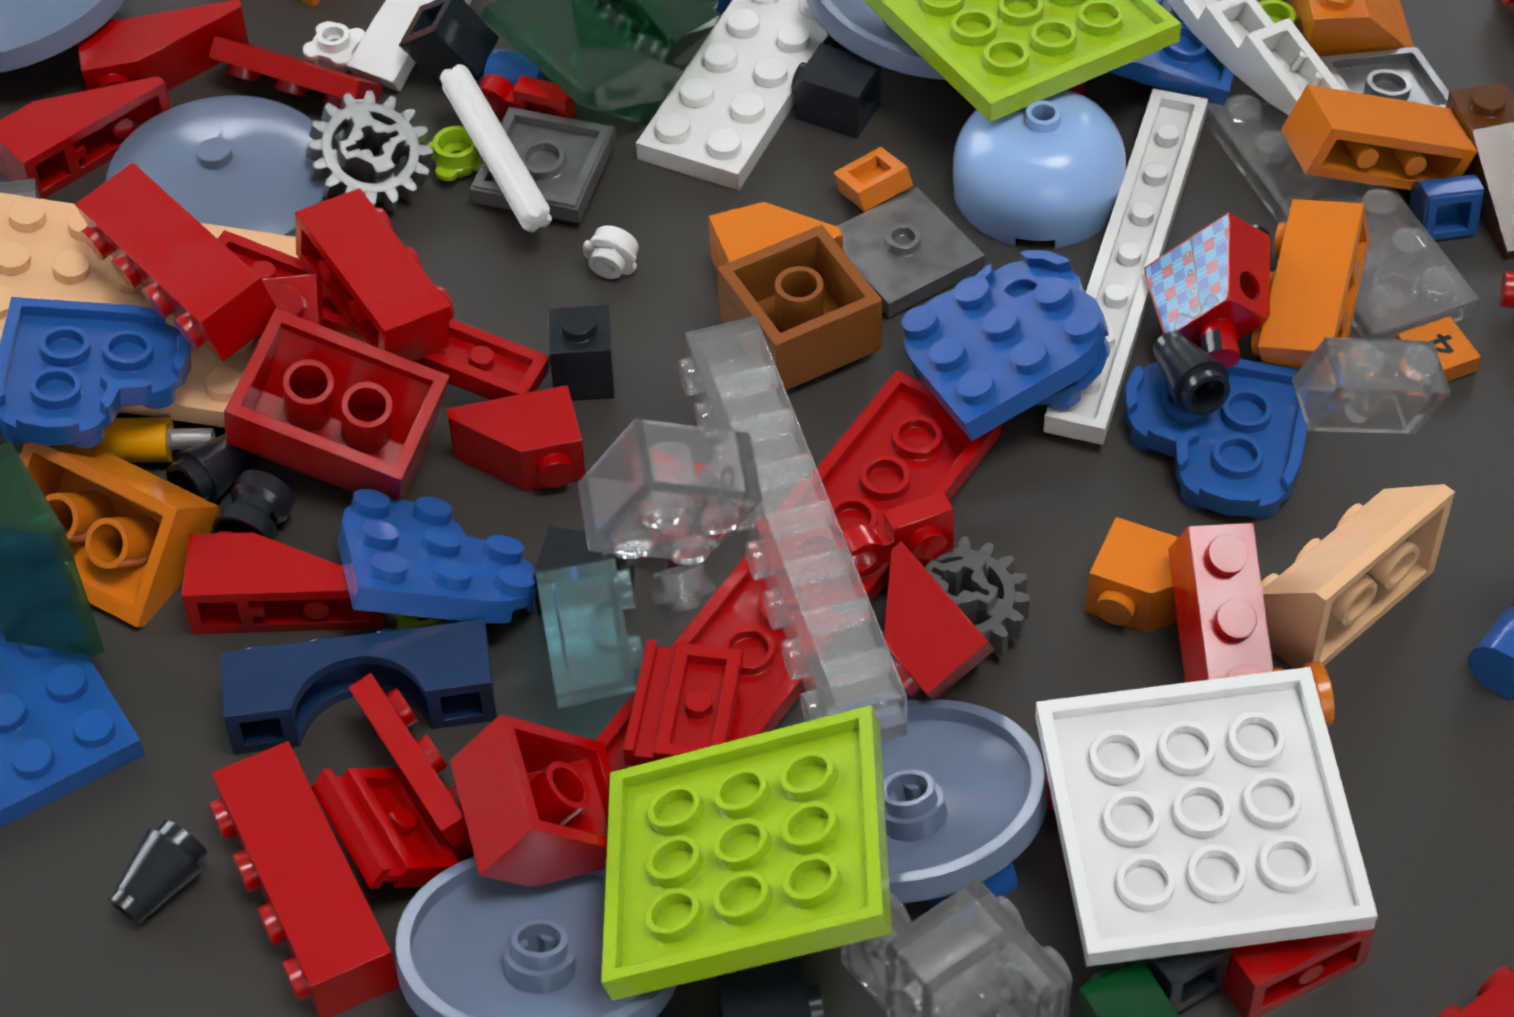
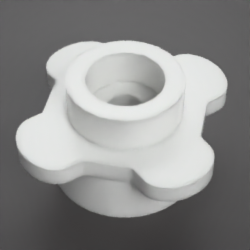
[303,21,365,72]

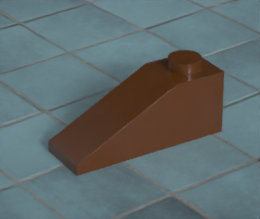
[1446,81,1514,260]

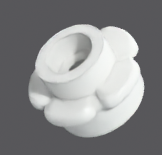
[582,226,639,279]

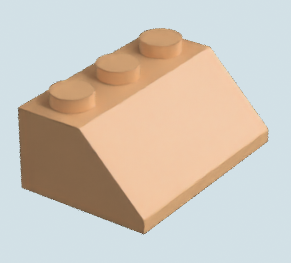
[1261,484,1455,669]

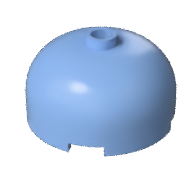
[953,89,1126,248]

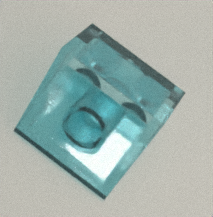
[535,558,643,708]

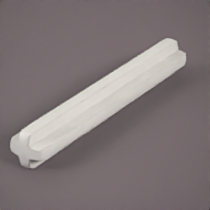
[440,64,552,232]

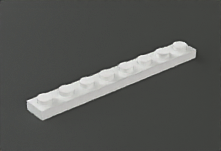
[1043,88,1208,445]

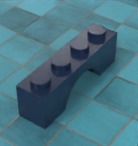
[221,619,497,755]

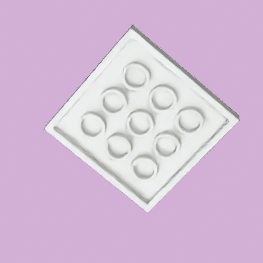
[1035,667,1378,966]

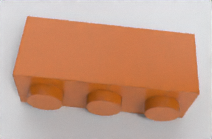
[1281,84,1478,190]
[1251,199,1370,387]

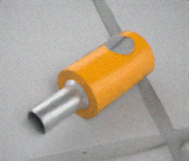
[96,417,215,463]

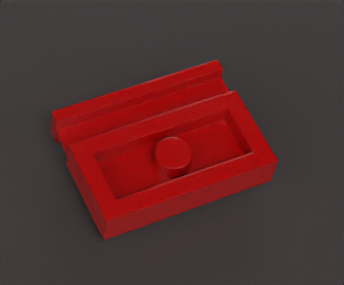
[623,639,743,765]
[311,768,460,889]

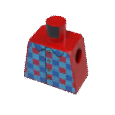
[1144,213,1270,369]

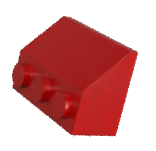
[224,308,450,500]

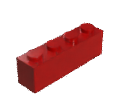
[75,162,277,362]
[208,741,399,1017]

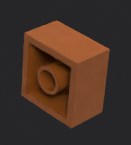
[717,225,882,394]

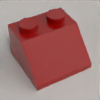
[450,714,612,888]

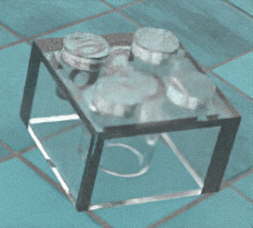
[578,418,763,565]

